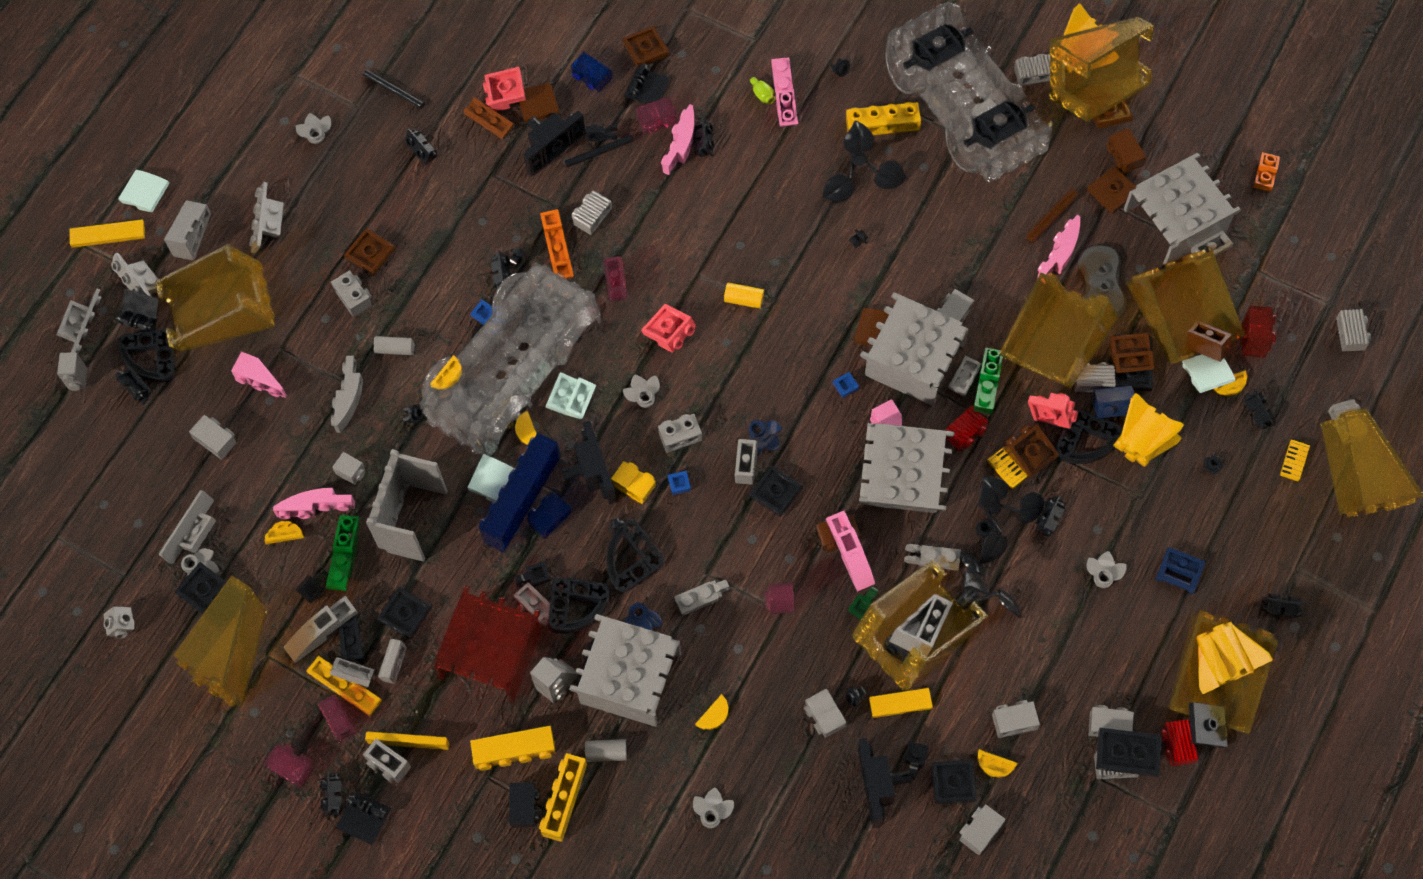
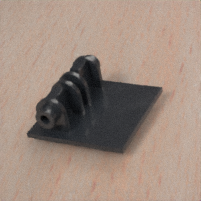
[624,63,670,107]
[116,289,159,332]
[336,791,391,845]

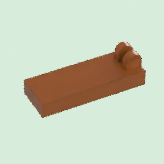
[463,97,514,140]

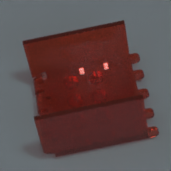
[434,585,542,703]

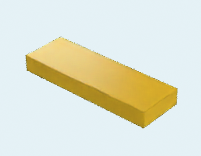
[869,688,933,718]

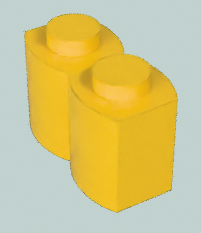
[611,461,656,504]

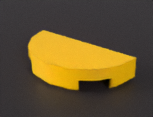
[430,355,462,389]
[1213,370,1247,396]
[515,411,541,447]
[265,521,304,544]
[695,694,729,730]
[977,749,1017,778]

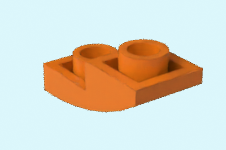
[1253,152,1280,192]

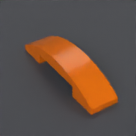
[540,209,574,281]

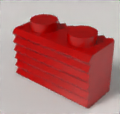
[945,406,988,451]
[1161,719,1198,766]

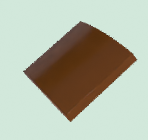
[519,83,560,123]
[854,308,889,345]
[1109,333,1154,373]

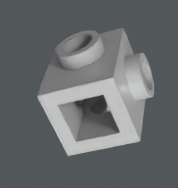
[103,606,135,639]

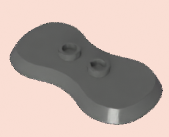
[1078,245,1127,320]

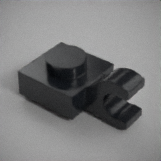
[586,124,618,141]
[514,561,551,588]
[295,568,328,603]
[904,741,929,779]

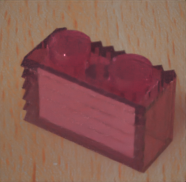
[635,97,677,133]
[603,256,627,301]
[764,582,794,614]
[318,694,356,743]
[264,744,314,788]

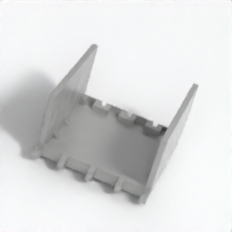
[1124,153,1241,266]
[860,293,969,407]
[858,423,954,513]
[366,449,448,562]
[569,614,681,727]

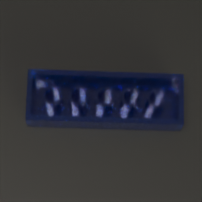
[479,432,561,553]

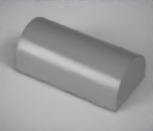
[1191,230,1233,264]
[374,336,415,355]
[378,639,407,684]
[585,739,627,762]

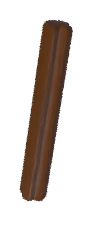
[1026,188,1079,243]

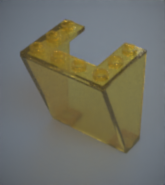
[1049,17,1153,122]
[155,244,275,352]
[1126,249,1245,364]
[1000,272,1118,388]
[1321,408,1423,517]
[851,560,988,691]
[173,576,267,708]
[1168,610,1278,734]

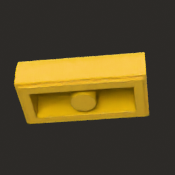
[724,283,764,309]

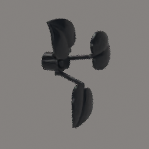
[822,120,906,202]
[978,477,1044,563]
[955,550,1021,619]

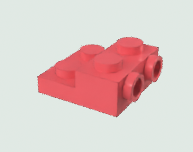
[483,67,526,112]
[641,304,696,353]
[1028,393,1078,429]

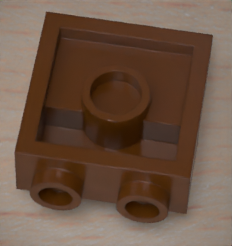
[1003,424,1059,478]

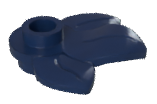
[748,420,782,455]
[623,603,662,631]

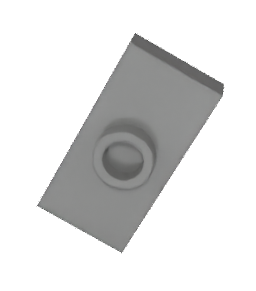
[948,356,982,397]
[330,657,374,687]

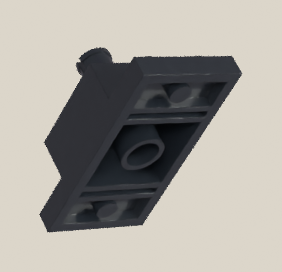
[524,110,586,177]
[561,421,617,505]
[857,738,911,829]

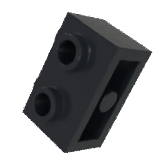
[509,782,540,828]

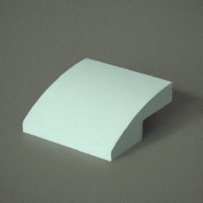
[118,170,170,212]
[1182,354,1235,393]
[545,372,596,419]
[467,454,520,506]

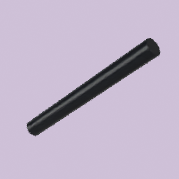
[363,69,425,109]
[564,135,634,167]

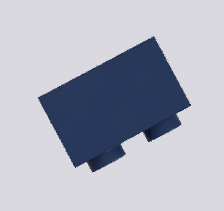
[1093,386,1135,418]

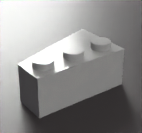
[164,200,211,261]
[890,594,953,659]
[530,657,579,703]

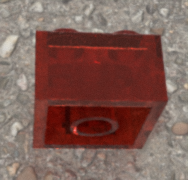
[1242,306,1276,358]

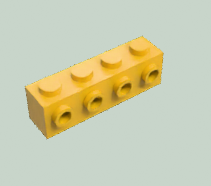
[846,102,921,135]
[470,726,556,771]
[539,753,587,842]

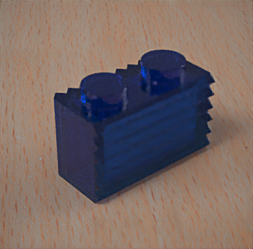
[571,51,613,92]
[526,492,572,539]

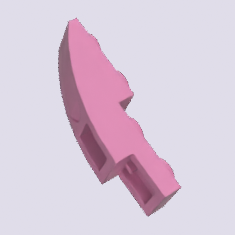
[771,57,798,127]
[661,104,695,175]
[1037,215,1080,283]
[273,488,355,519]
[826,511,875,592]

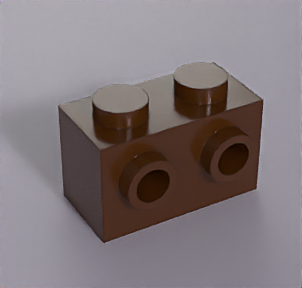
[1106,128,1146,174]
[1187,321,1232,362]

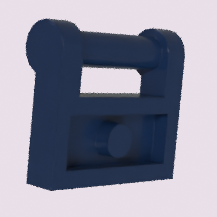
[1155,547,1205,594]

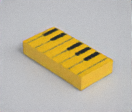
[1280,439,1310,481]
[987,448,1028,490]

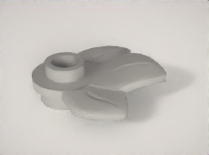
[296,113,331,144]
[623,375,660,408]
[181,549,219,576]
[1087,551,1126,588]
[693,788,734,828]

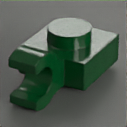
[848,586,879,622]

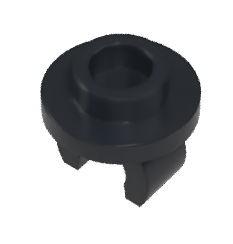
[830,58,850,77]
[849,229,868,248]
[509,247,528,267]
[403,404,423,424]
[608,517,629,535]
[846,686,868,707]

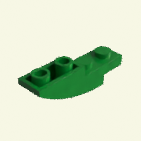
[973,347,1004,415]
[326,515,360,591]

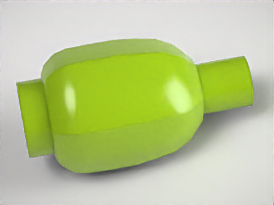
[750,77,776,105]

